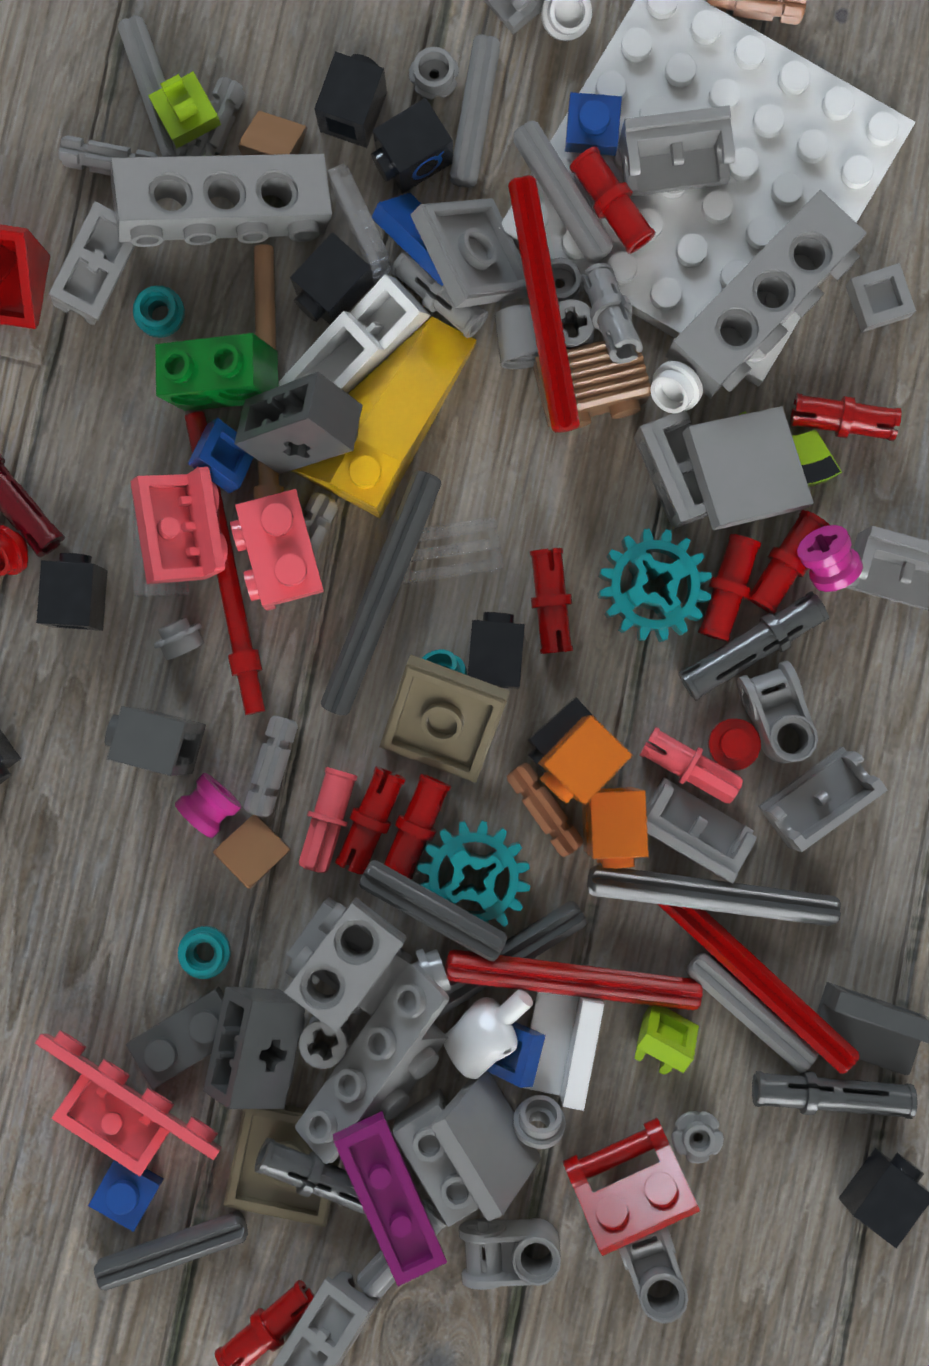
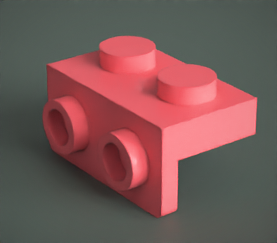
[130,467,228,584]
[230,489,324,611]

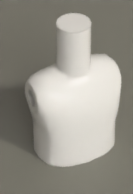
[444,989,533,1079]

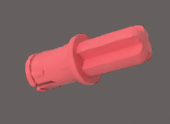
[639,727,743,804]
[299,767,358,873]

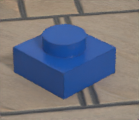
[565,92,622,156]
[188,417,254,494]
[486,1022,546,1088]
[88,1160,164,1232]

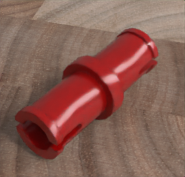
[569,146,656,254]
[790,393,902,441]
[748,510,829,615]
[698,534,761,642]
[530,548,573,654]
[335,766,406,875]
[384,774,451,880]
[215,1280,315,1366]

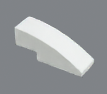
[278,274,431,394]

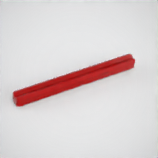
[508,175,580,433]
[657,904,860,1074]
[445,949,703,1010]

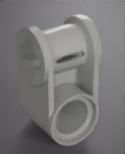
[494,299,595,370]
[736,660,818,764]
[459,1218,561,1290]
[619,1227,688,1323]

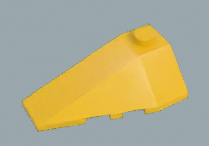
[292,316,477,518]

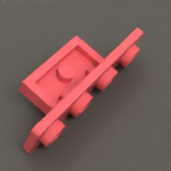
[35,1030,222,1177]

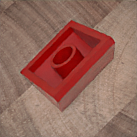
[0,224,50,329]

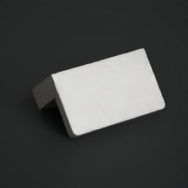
[522,992,604,1111]

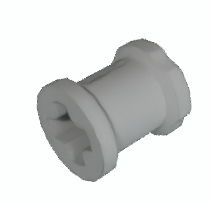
[299,1016,351,1069]

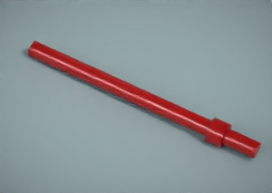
[185,412,266,715]

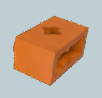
[538,715,633,805]
[582,787,648,868]

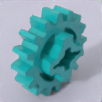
[597,528,712,642]
[418,820,530,927]

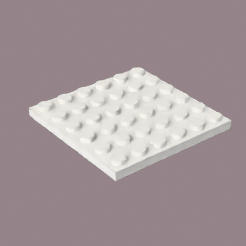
[498,0,916,387]

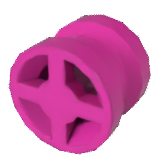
[797,525,863,592]
[175,773,242,839]

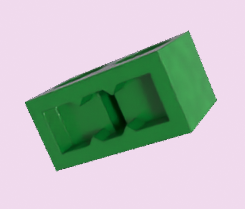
[155,333,279,411]

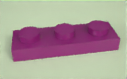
[332,1111,447,1287]

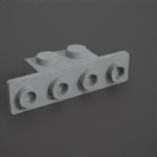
[295,964,449,1164]

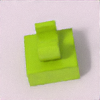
[148,71,221,149]
[635,1005,699,1075]

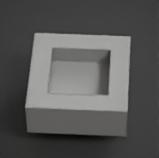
[845,263,916,333]

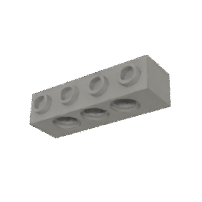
[111,154,332,247]
[666,189,867,398]

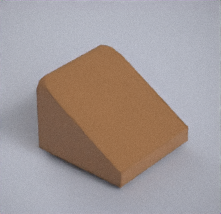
[238,111,307,155]
[213,815,291,889]

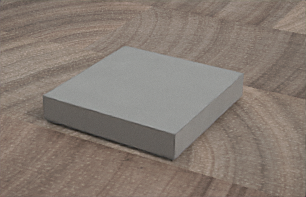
[411,198,528,309]
[682,406,814,531]
[430,1071,541,1221]

